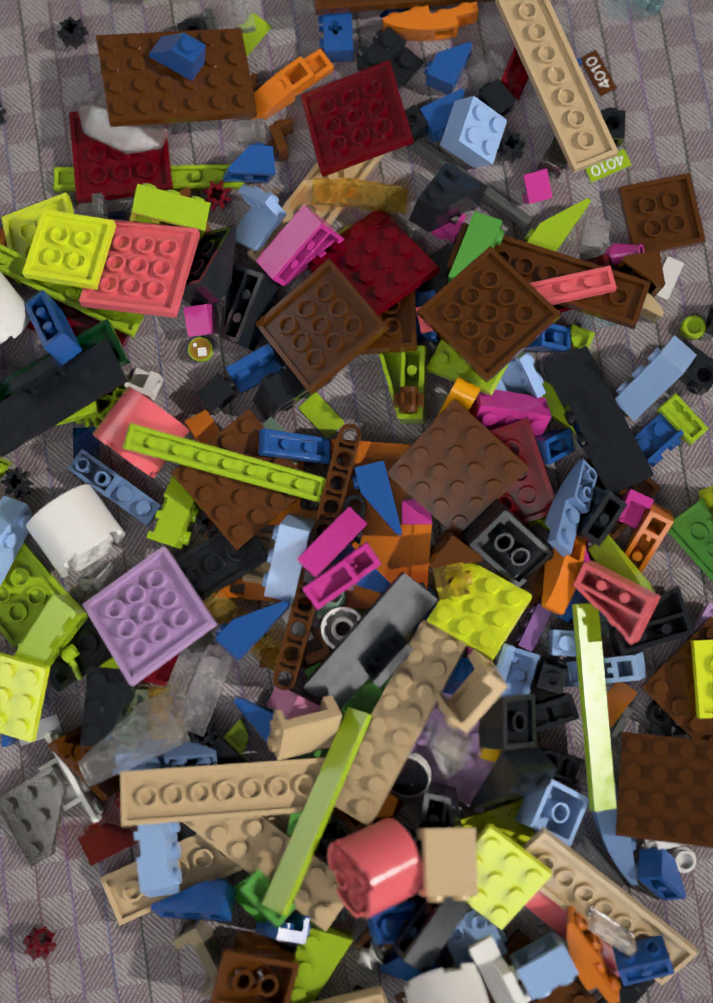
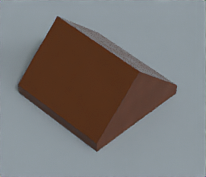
[614,251,665,298]
[428,528,482,569]

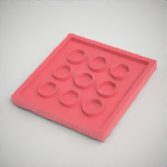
[79,219,200,318]

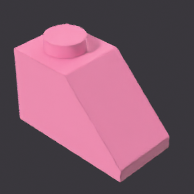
[267,686,321,719]

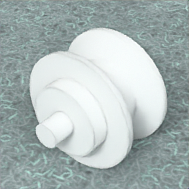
[357,940,386,970]

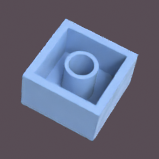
[440,96,507,168]
[515,779,589,847]
[509,930,579,1000]

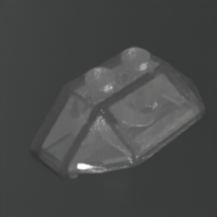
[77,84,173,154]
[163,634,233,736]

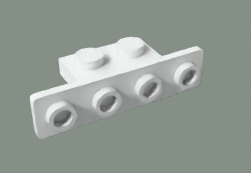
[38,730,104,823]
[468,935,531,1003]

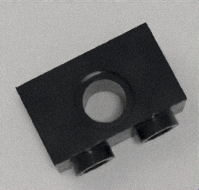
[576,487,627,547]

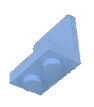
[235,184,287,251]
[496,351,546,398]
[495,644,541,694]
[447,909,508,970]

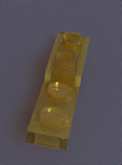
[311,177,408,214]
[204,589,292,672]

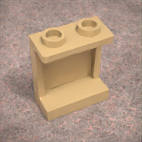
[435,649,508,733]
[267,695,342,761]
[417,828,478,902]

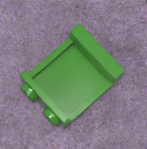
[234,869,296,928]

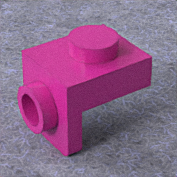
[431,213,466,243]

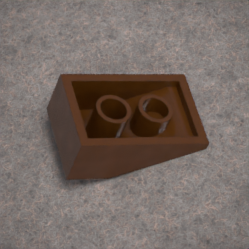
[209,947,300,1003]

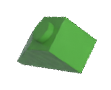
[448,211,505,283]

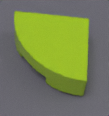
[570,324,595,350]
[223,719,248,755]

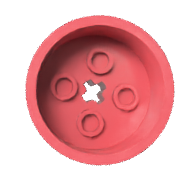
[92,386,189,479]
[327,818,423,919]

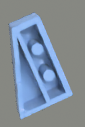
[615,335,697,421]
[0,496,33,586]
[262,513,315,603]
[134,822,182,898]

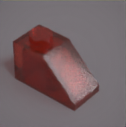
[78,822,140,866]

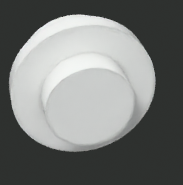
[671,846,696,873]

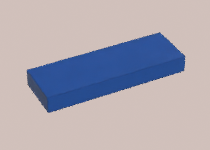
[259,428,330,464]

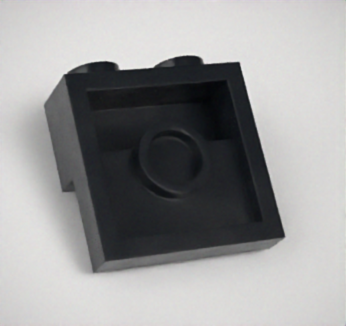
[357,26,423,91]

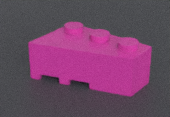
[256,205,344,287]
[469,389,551,436]

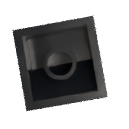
[478,694,536,750]

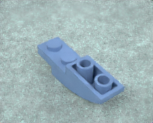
[67,449,162,527]
[545,459,597,556]
[115,738,218,773]
[592,785,639,885]

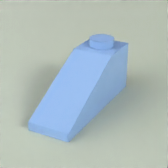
[565,652,647,687]

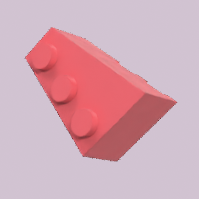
[574,561,661,645]

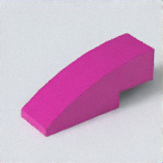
[296,507,367,578]
[303,541,381,610]

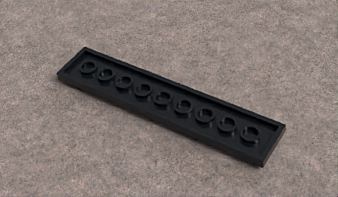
[48,532,268,692]

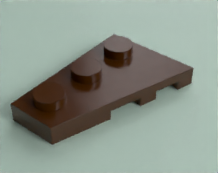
[47,725,121,801]

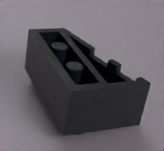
[409,163,488,232]
[219,264,280,351]
[253,364,337,420]
[608,585,694,656]
[80,667,140,748]
[416,782,462,864]
[392,888,470,974]

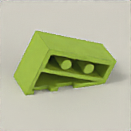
[129,183,210,238]
[379,346,428,424]
[146,476,200,550]
[14,594,89,667]
[290,920,353,1003]

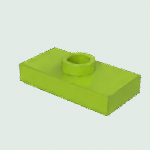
[656,393,709,446]

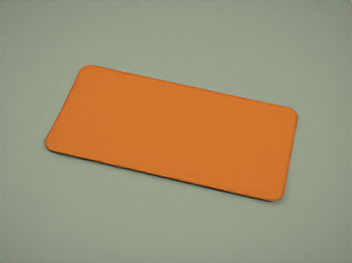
[606,682,637,727]

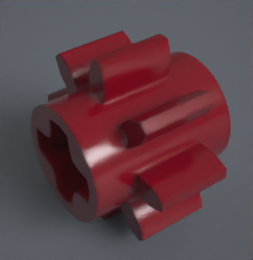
[203,180,233,211]
[22,926,57,961]

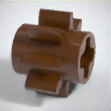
[393,386,424,414]

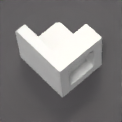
[123,368,164,401]

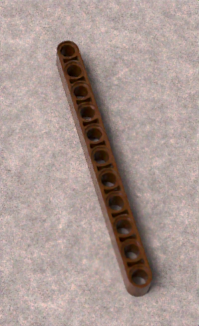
[273,423,362,690]

